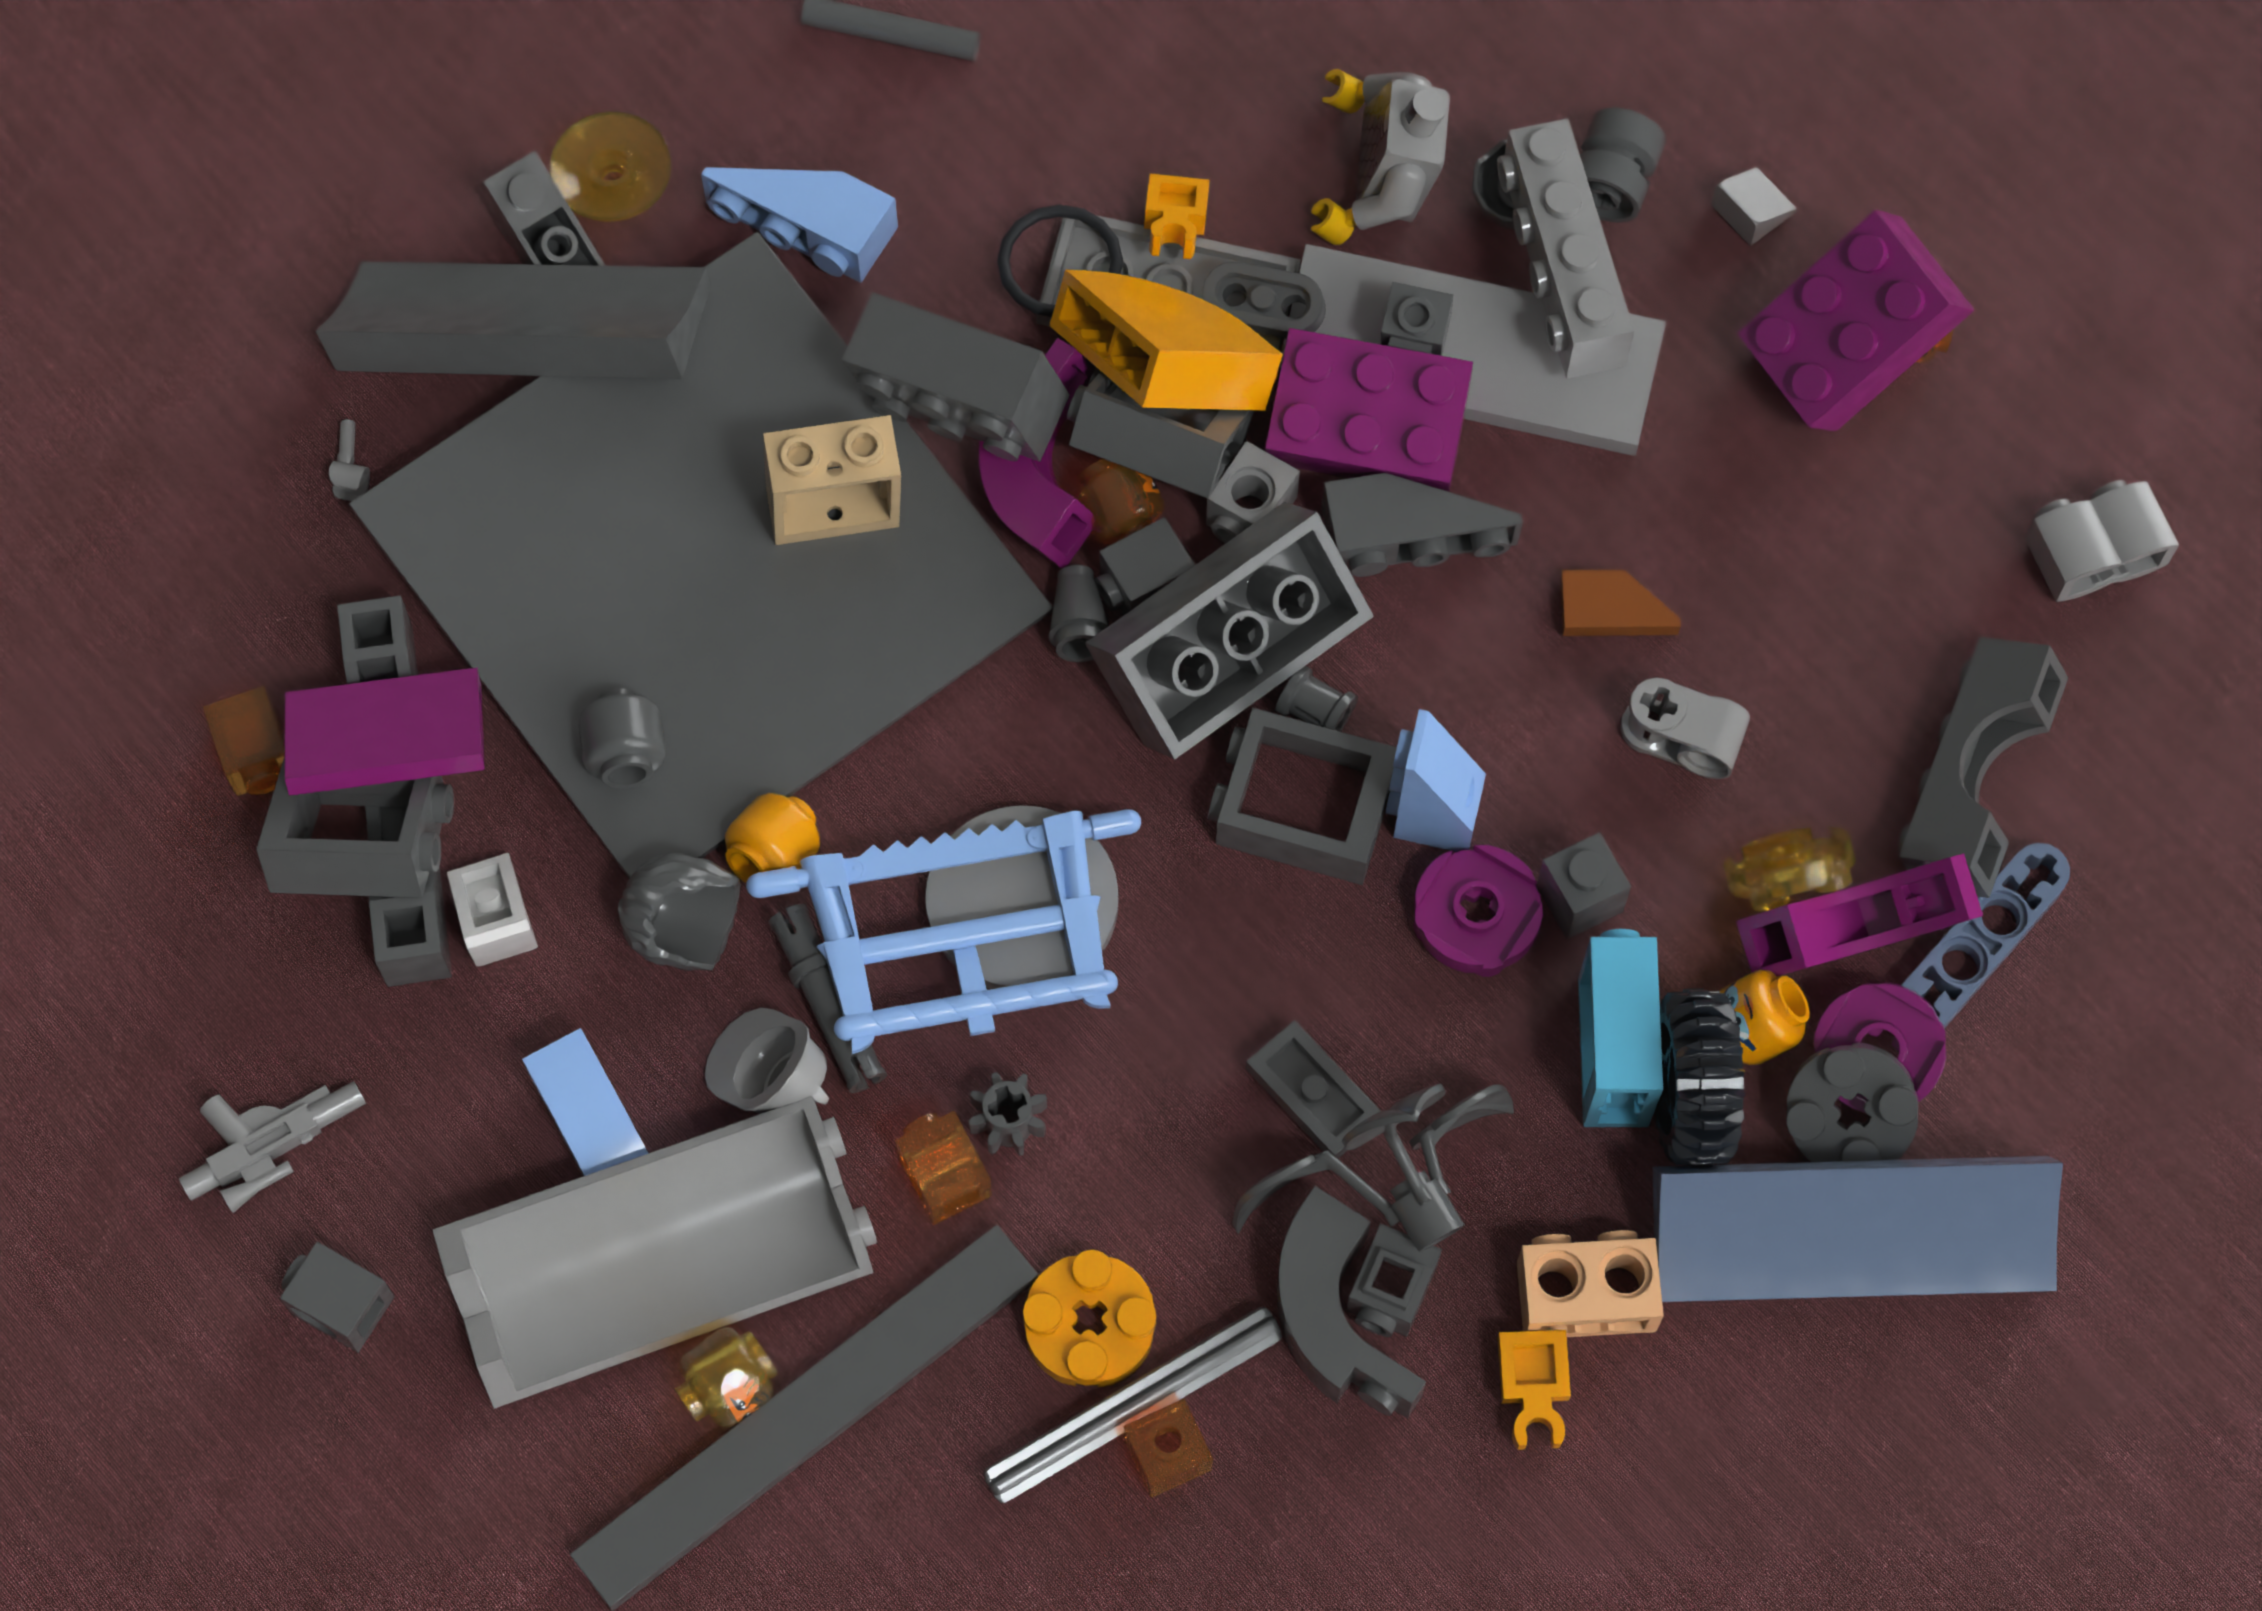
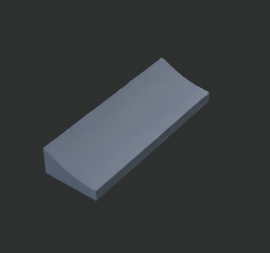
[1652,1156,2063,1302]

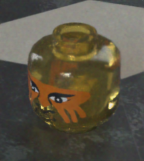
[674,1327,779,1428]

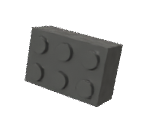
[842,292,1070,462]

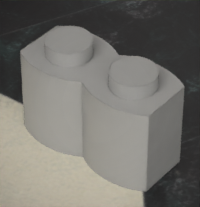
[2025,480,2179,602]

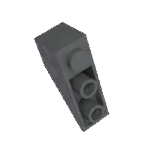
[474,151,606,266]
[1321,473,1523,577]

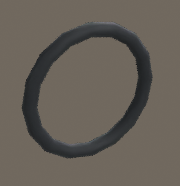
[997,204,1123,317]

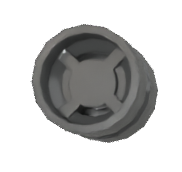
[1580,107,1666,223]

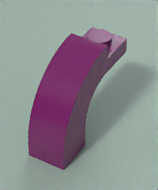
[979,338,1100,568]
[1736,853,1983,977]

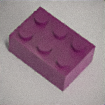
[1737,209,1975,431]
[1265,328,1473,492]

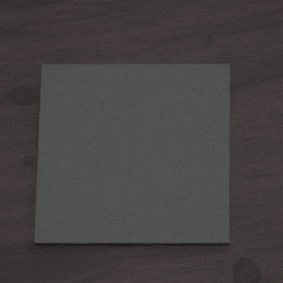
[349,231,1053,879]

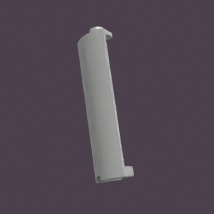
[433,1096,878,1409]

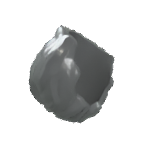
[618,853,741,971]

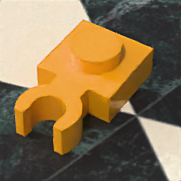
[1144,174,1210,259]
[1497,1330,1571,1450]

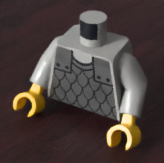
[1311,69,1450,245]

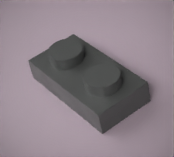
[1246,1020,1381,1159]

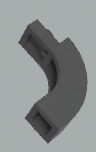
[1277,1186,1426,1419]

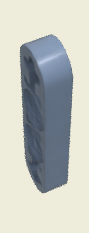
[1901,843,2070,1028]

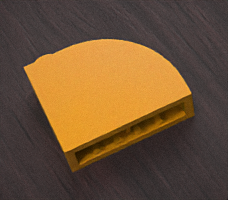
[1049,269,1283,411]

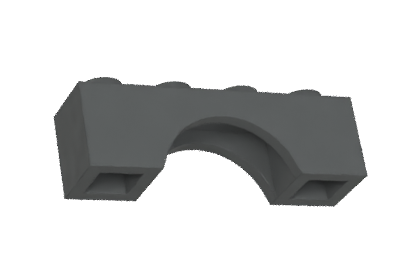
[1898,637,2069,898]

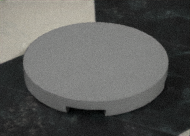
[926,806,1118,989]

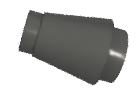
[1049,565,1109,662]

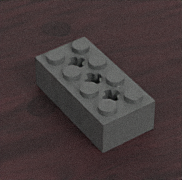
[1085,502,1374,759]

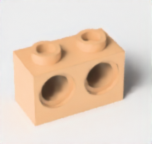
[1517,1230,1664,1337]

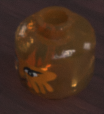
[1073,459,1165,545]

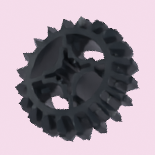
[1655,988,1746,1168]

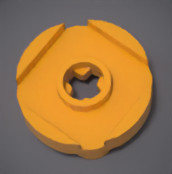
[1023,1250,1156,1387]

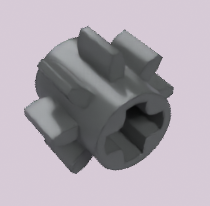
[968,1072,1048,1156]

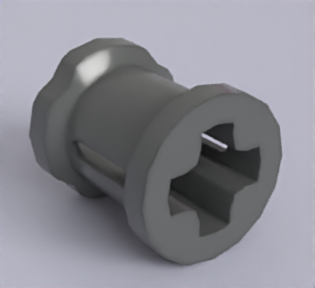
[1275,666,1358,732]

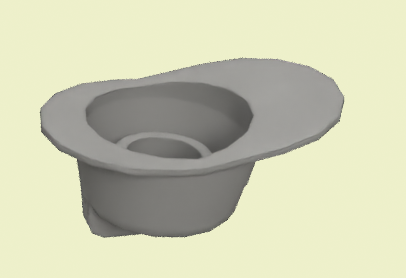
[705,1008,829,1114]

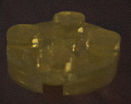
[1723,827,1856,911]

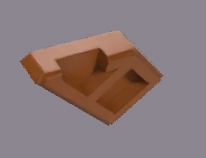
[1560,570,1681,636]

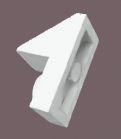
[447,853,538,966]

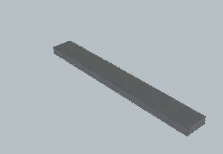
[570,1225,1038,1611]

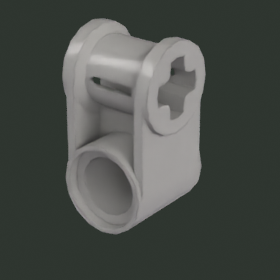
[1620,677,1750,779]

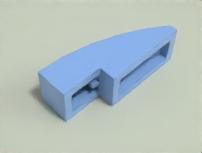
[522,1028,649,1176]

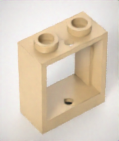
[763,415,901,545]

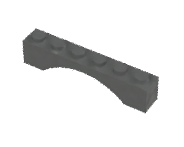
[337,595,452,987]

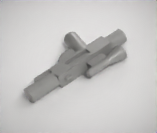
[178,1081,366,1213]

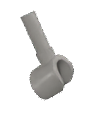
[329,419,370,501]

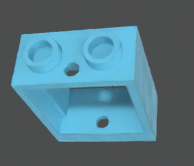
[1578,929,1663,1127]

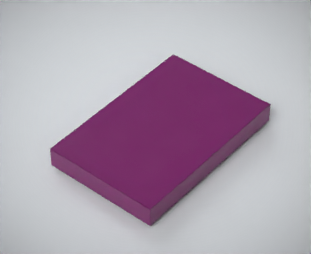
[285,667,485,796]

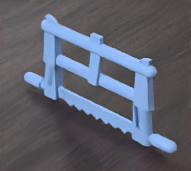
[746,809,1141,1054]

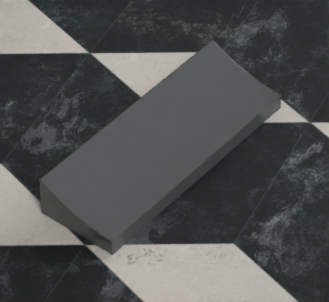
[316,262,711,379]

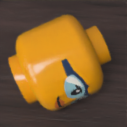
[1719,970,1810,1065]

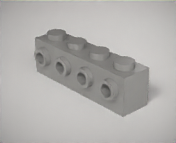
[1497,118,1634,379]

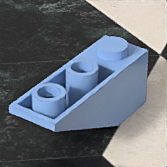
[701,167,898,283]
[1385,709,1486,852]

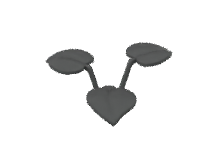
[1232,1084,1514,1252]

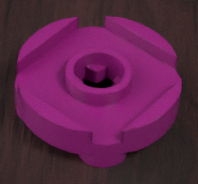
[1413,845,1543,977]
[1814,983,1947,1112]

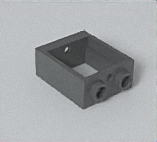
[1067,367,1255,498]
[1208,708,1397,885]
[256,757,454,898]

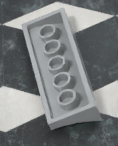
[1277,244,1666,456]

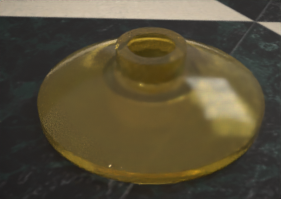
[550,112,671,222]

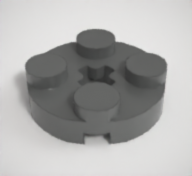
[1787,1043,1918,1162]

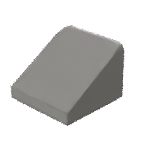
[1711,167,1797,246]

